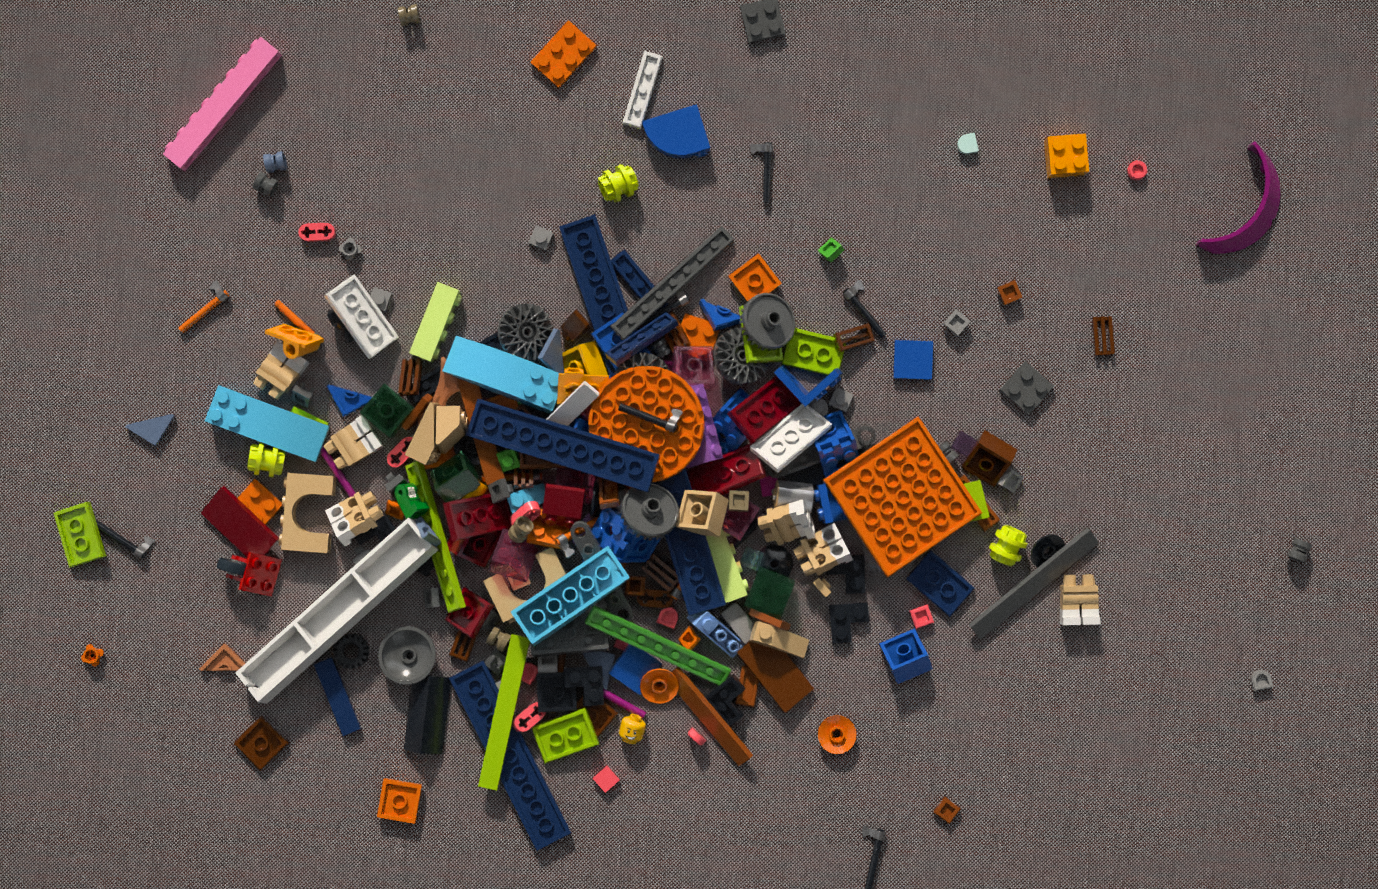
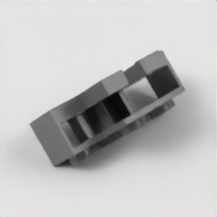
[530,611,610,657]

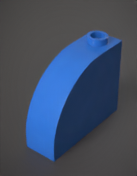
[642,104,710,158]

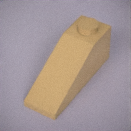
[749,621,809,658]

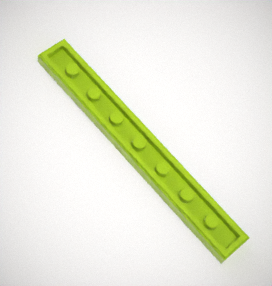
[405,461,466,613]
[478,634,530,791]

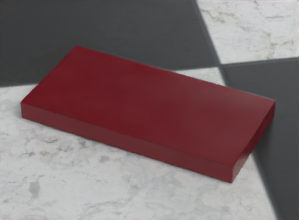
[727,376,802,444]
[687,442,766,495]
[201,486,279,558]
[443,493,512,541]

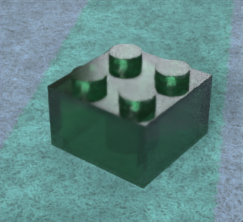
[359,383,415,438]
[430,451,481,503]
[744,566,795,619]

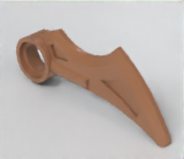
[418,357,460,425]

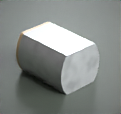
[771,480,814,513]

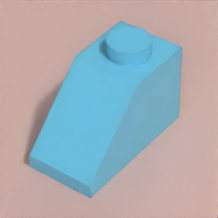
[507,483,545,514]

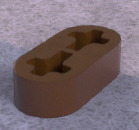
[636,589,673,608]

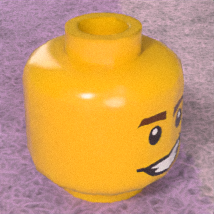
[619,714,646,744]

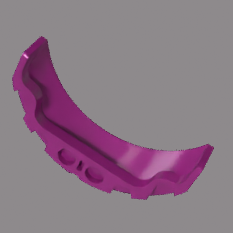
[1196,141,1281,254]

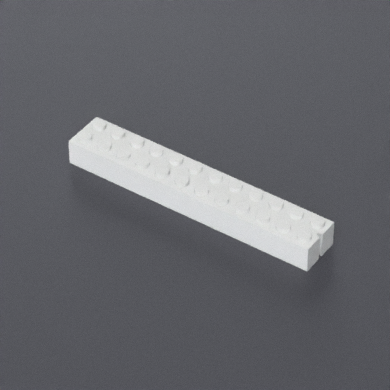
[236,518,439,704]

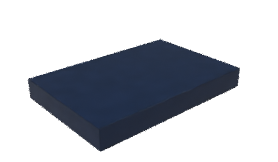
[906,550,974,617]

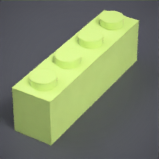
[409,282,462,363]
[706,525,750,603]

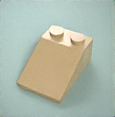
[405,402,441,465]

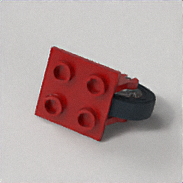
[217,552,282,596]

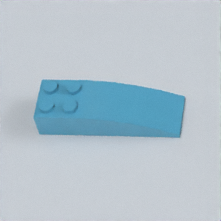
[442,336,559,414]
[205,385,330,462]
[511,546,630,646]

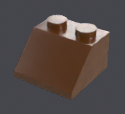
[961,430,1018,487]

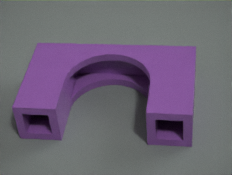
[686,384,723,469]

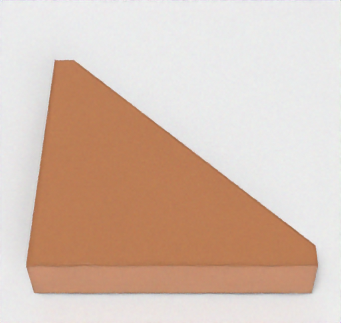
[200,643,246,671]

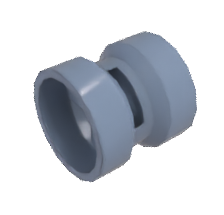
[263,151,287,173]

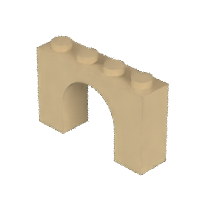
[279,473,337,553]
[483,548,567,624]

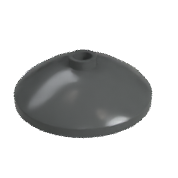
[378,626,436,685]

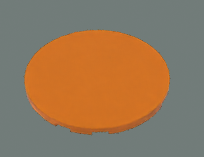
[588,366,705,482]

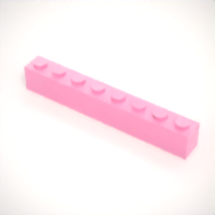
[163,37,282,171]

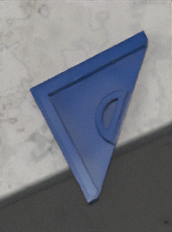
[699,299,740,331]
[327,385,375,417]

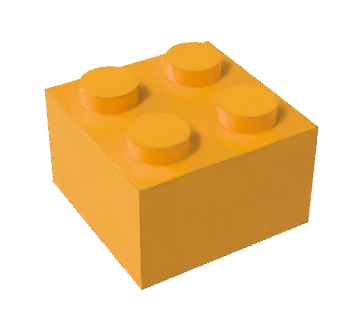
[1044,133,1089,179]

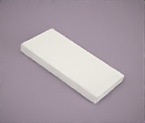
[324,274,399,359]
[750,404,832,473]

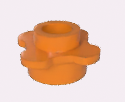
[81,644,104,667]

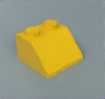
[562,341,608,390]

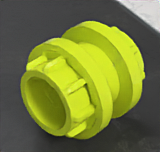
[598,164,639,203]
[247,442,286,478]
[989,525,1028,566]

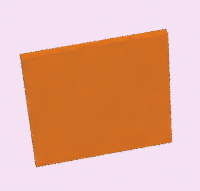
[823,416,982,577]

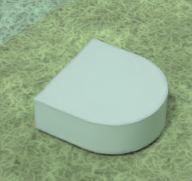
[957,133,979,154]

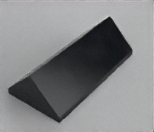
[404,674,451,754]

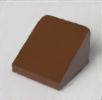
[625,576,646,596]

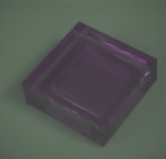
[951,431,977,457]

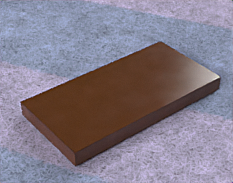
[736,642,814,713]

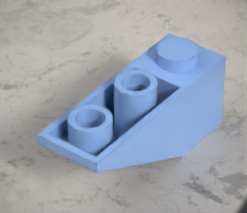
[687,610,745,658]

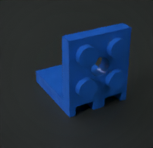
[774,365,842,407]
[713,388,749,455]
[813,410,859,478]
[814,484,848,524]
[591,507,661,563]

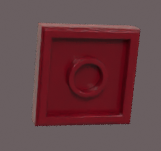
[445,587,494,639]

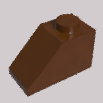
[560,310,591,343]

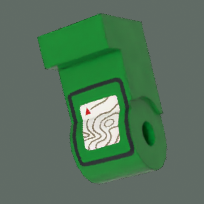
[394,483,430,519]

